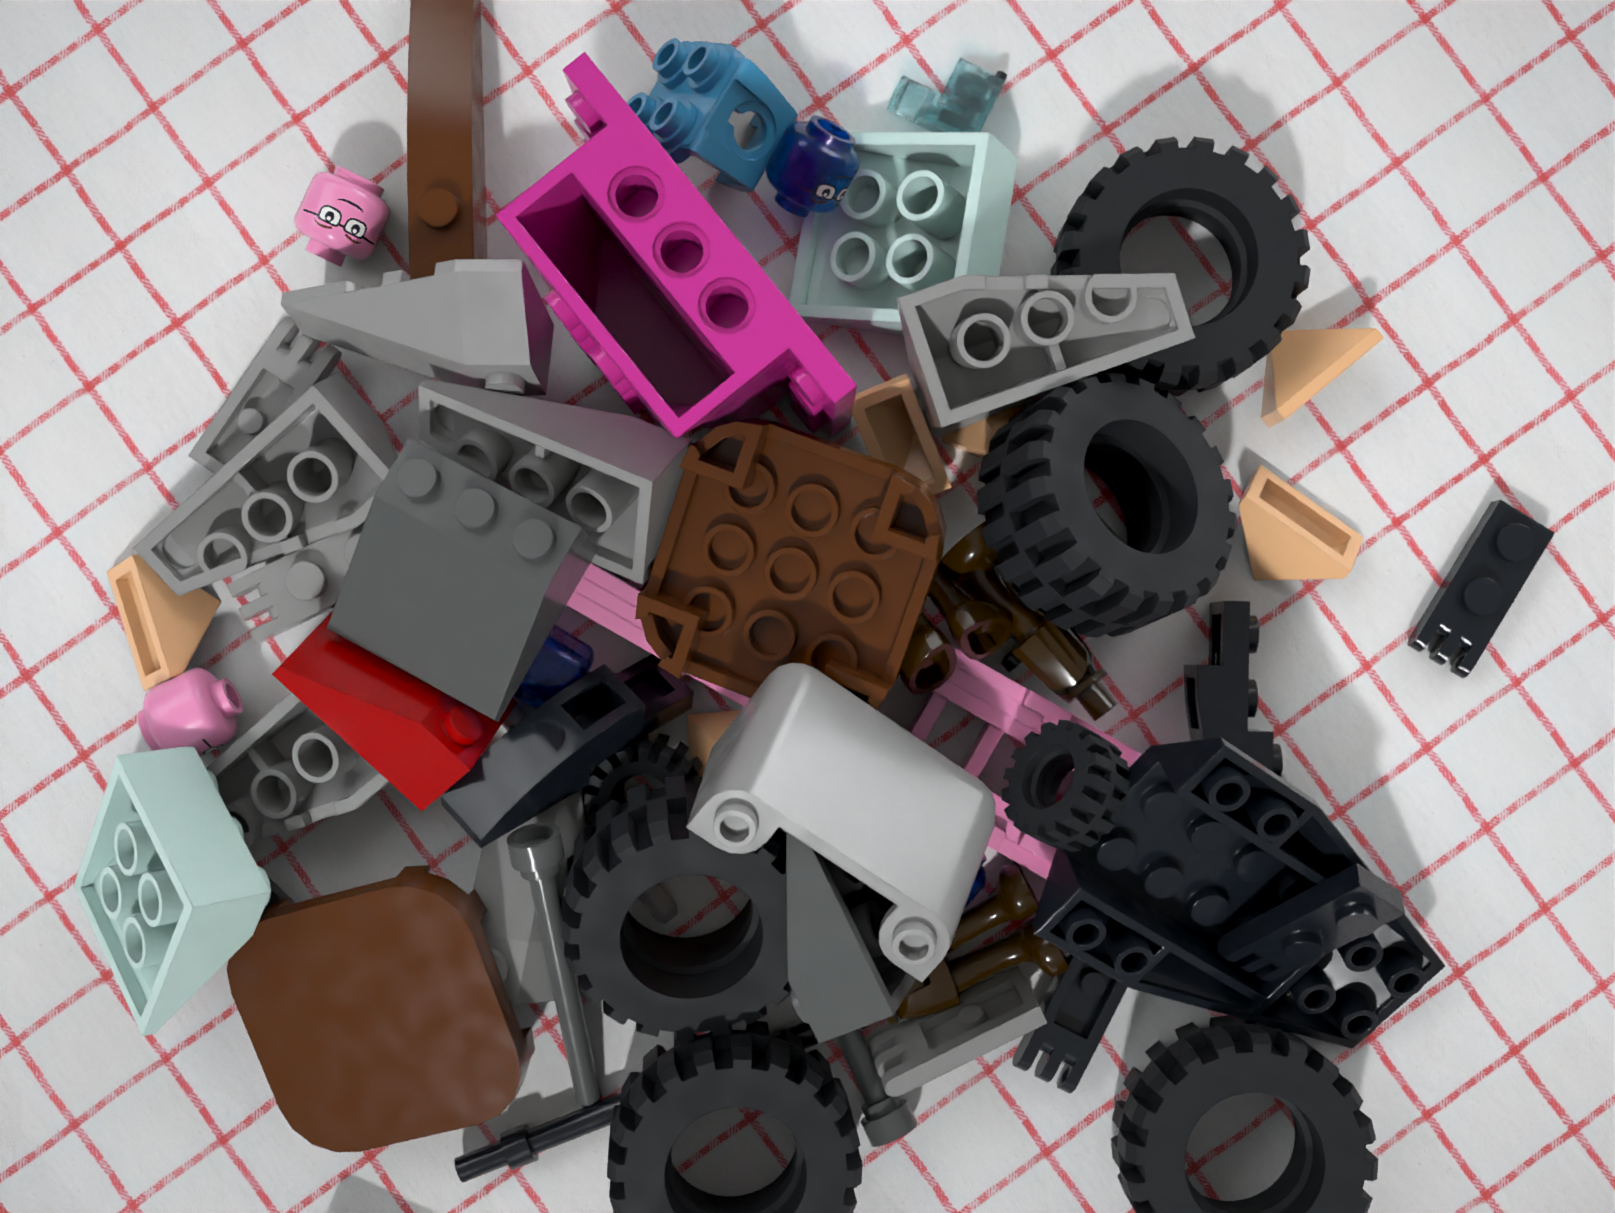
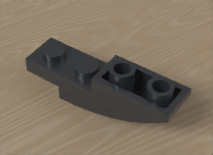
[1184,601,1283,777]
[441,654,694,848]

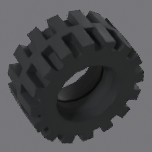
[1001,720,1130,852]

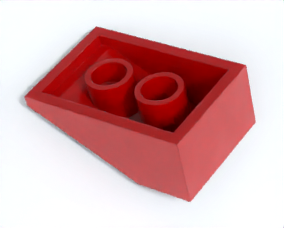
[272,610,517,811]

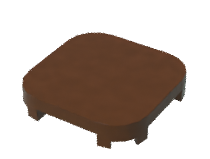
[635,418,946,710]
[226,865,535,1152]

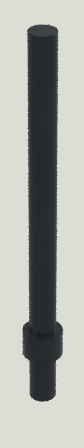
[454,1022,819,1183]

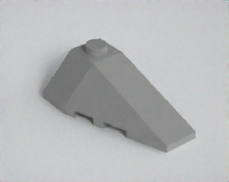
[281,259,554,396]
[896,273,1195,428]
[133,372,397,596]
[418,379,692,585]
[206,693,390,846]
[473,725,586,1005]

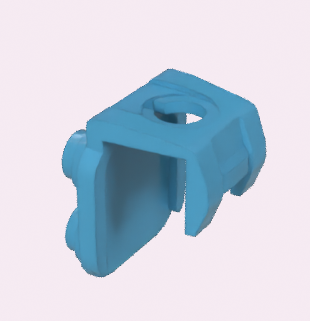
[627,38,798,193]

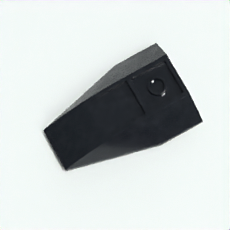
[1032,737,1445,1049]

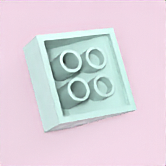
[789,132,1018,337]
[74,746,271,1037]

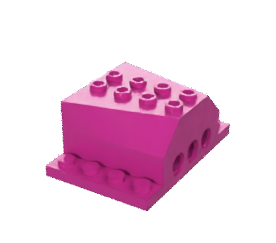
[495,52,857,439]

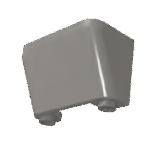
[686,663,995,982]

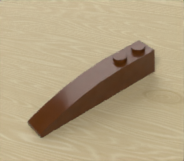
[407,0,487,280]

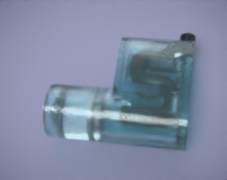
[887,57,1007,132]

